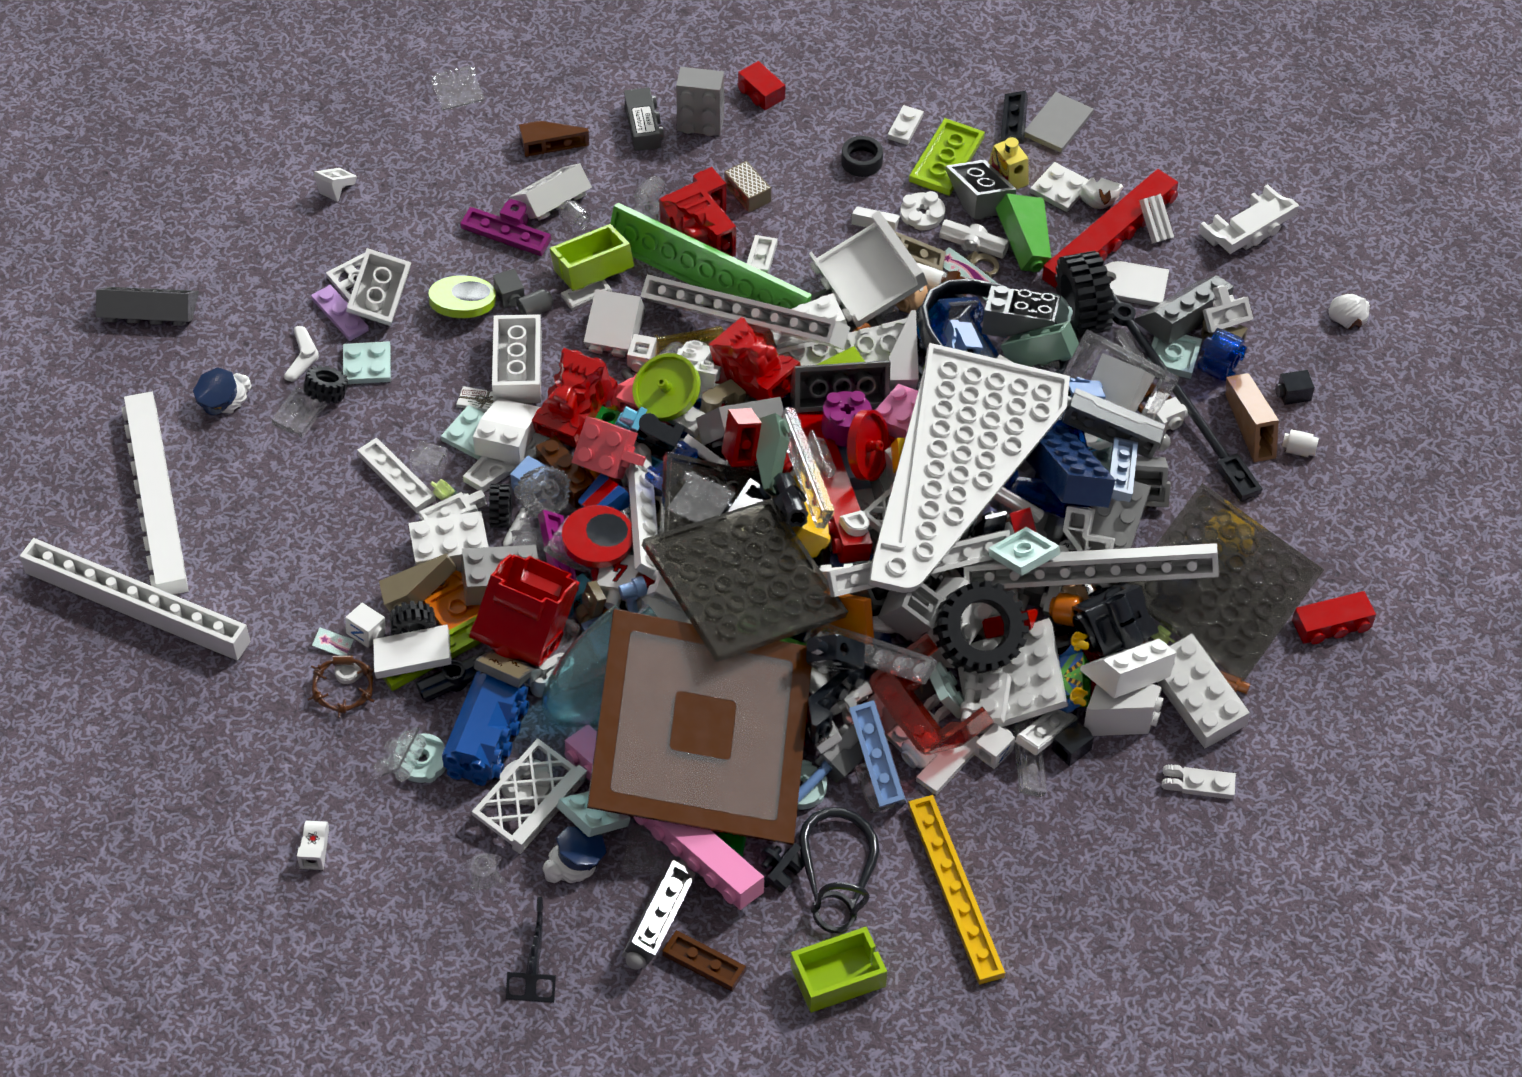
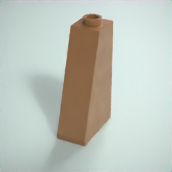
[1225,373,1279,462]

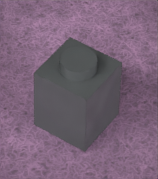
[493,269,525,308]

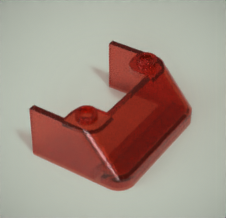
[870,633,994,755]

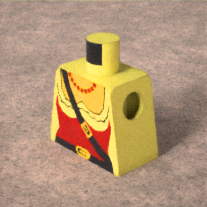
[989,137,1029,190]

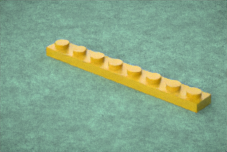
[908,795,1005,985]

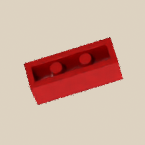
[1292,591,1376,644]

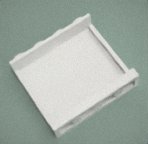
[809,210,928,327]

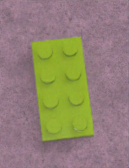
[909,118,985,196]

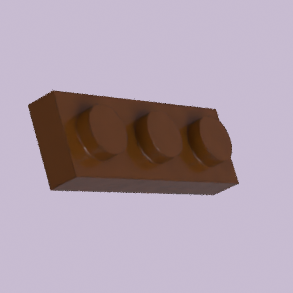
[662,930,746,992]

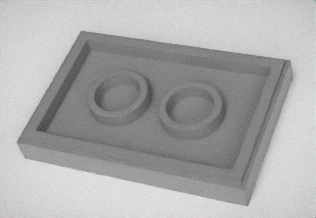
[1024,92,1094,153]

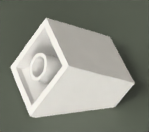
[584,289,646,358]
[1091,353,1155,412]
[1084,684,1164,736]

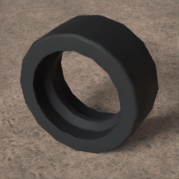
[841,136,883,177]

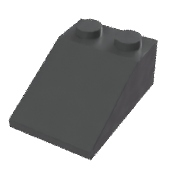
[945,160,1016,220]

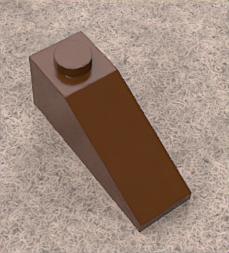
[519,121,590,157]

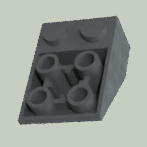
[982,286,1061,337]

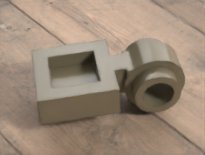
[575,581,607,625]

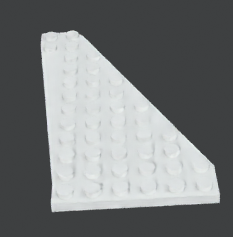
[868,343,1070,593]

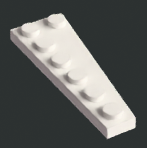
[777,318,907,366]

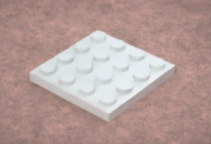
[958,618,1068,735]

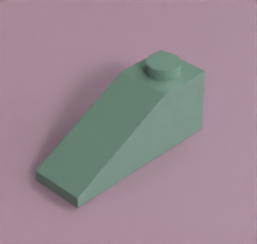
[756,413,790,496]

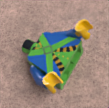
[1058,632,1091,713]

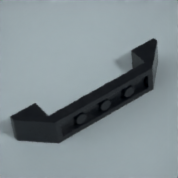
[807,643,912,744]

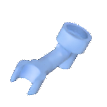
[618,576,648,613]

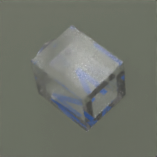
[409,441,449,479]

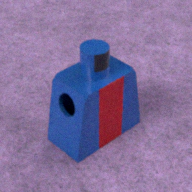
[578,473,631,515]

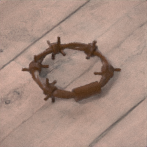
[307,655,375,718]

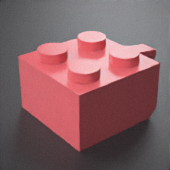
[571,416,646,479]

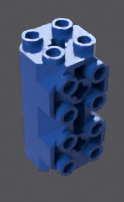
[442,671,529,786]

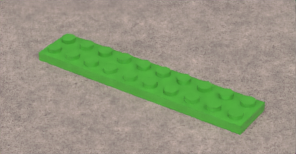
[610,203,812,309]

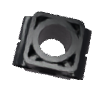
[1072,582,1159,657]

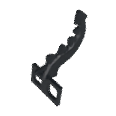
[505,896,556,1003]

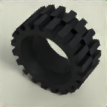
[1055,251,1114,337]
[933,581,1029,674]

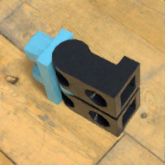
[615,406,685,458]

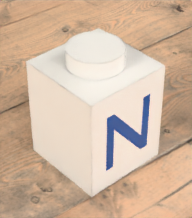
[345,603,386,648]
[974,723,1015,769]

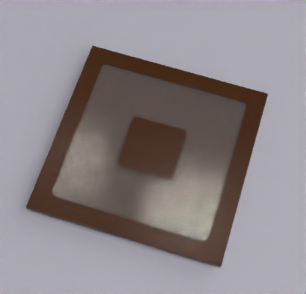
[587,609,812,845]

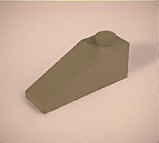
[894,231,946,271]
[379,553,457,611]

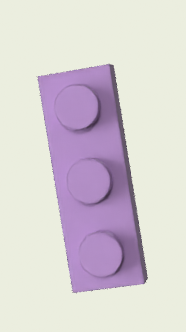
[311,285,369,341]

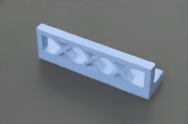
[849,700,907,808]

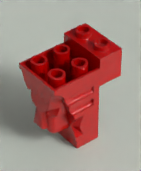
[659,167,736,257]
[709,317,801,400]
[532,348,618,448]

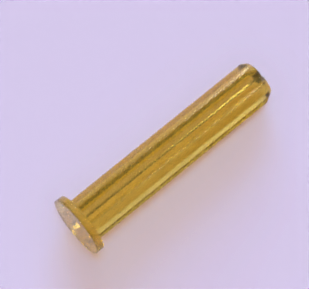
[654,326,724,353]

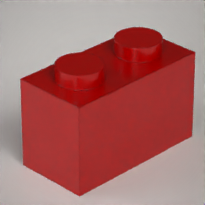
[737,61,786,110]
[721,408,762,467]

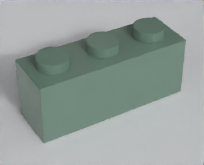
[1000,321,1080,367]

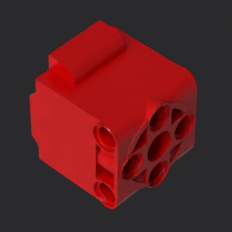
[469,554,580,667]

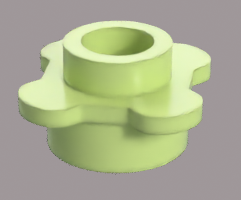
[430,479,455,501]
[1150,624,1175,644]

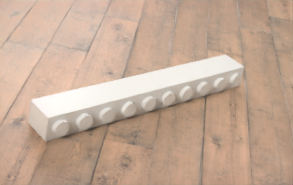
[641,274,850,350]
[121,391,189,595]
[20,538,251,661]
[963,544,1219,588]

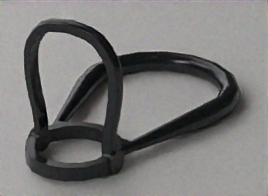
[798,807,880,933]

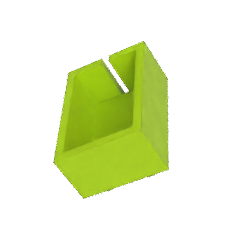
[549,224,634,291]
[790,926,887,1013]

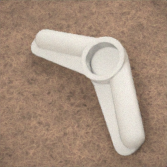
[284,326,319,382]

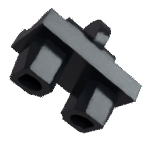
[761,843,804,893]

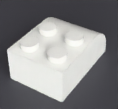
[346,248,411,326]

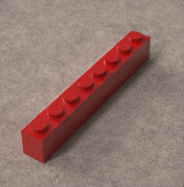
[1042,169,1179,288]
[791,411,873,563]

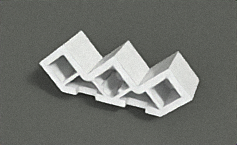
[1063,505,1132,588]

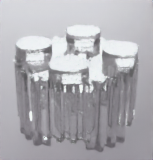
[514,466,571,518]

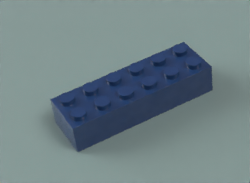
[1025,425,1116,508]

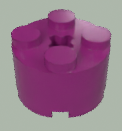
[821,391,872,447]

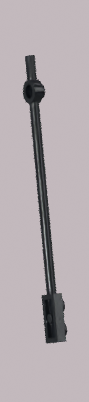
[1112,292,1263,502]

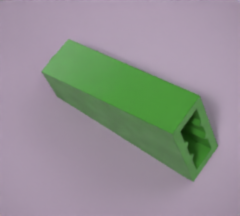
[995,193,1051,272]

